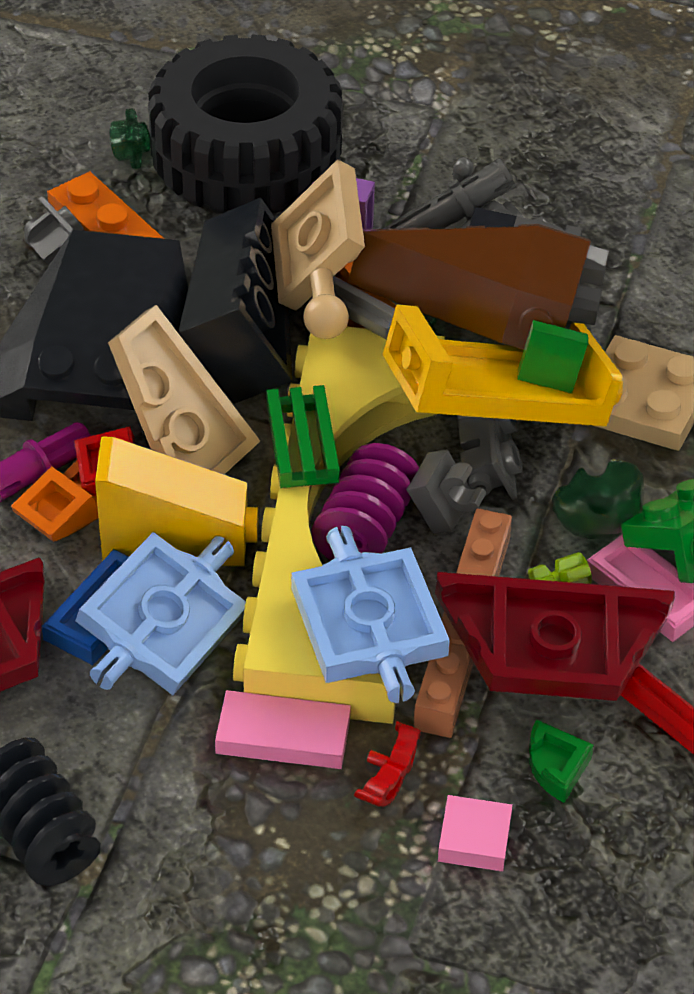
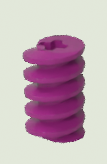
[311,443,419,561]

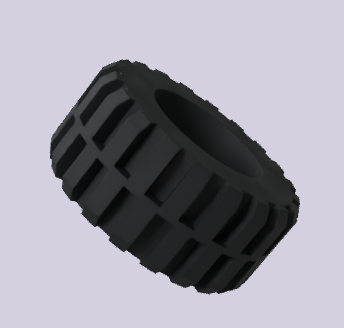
[148,34,343,214]

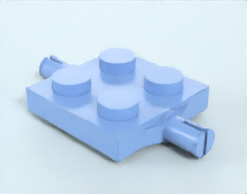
[291,526,450,703]
[75,532,246,695]

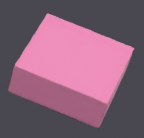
[438,795,513,871]

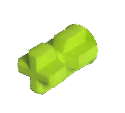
[528,552,592,584]

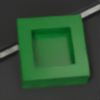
[517,320,588,393]

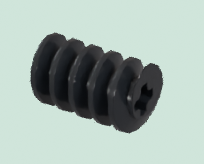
[0,737,101,886]

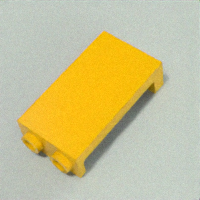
[382,304,623,426]

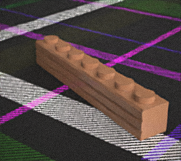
[414,508,512,738]

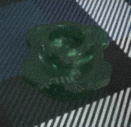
[109,108,150,169]

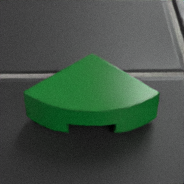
[529,719,594,803]

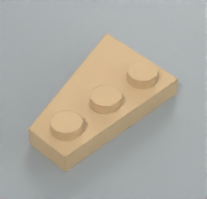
[108,305,260,475]

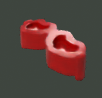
[354,721,420,807]

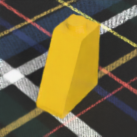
[95,437,259,566]

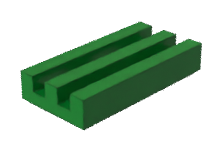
[267,385,339,488]

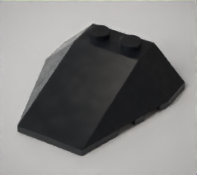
[0,229,202,433]

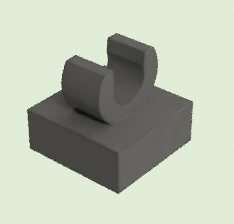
[406,449,486,534]

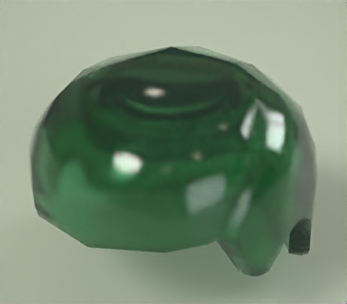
[552,459,644,539]

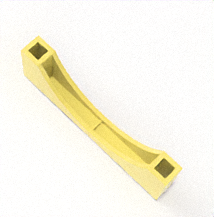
[233,326,445,724]

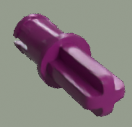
[0,422,91,502]

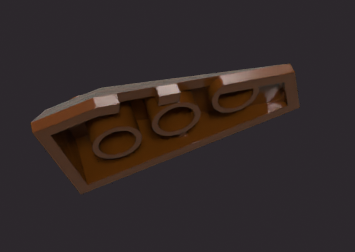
[348,224,591,350]

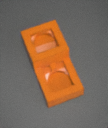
[11,460,98,542]

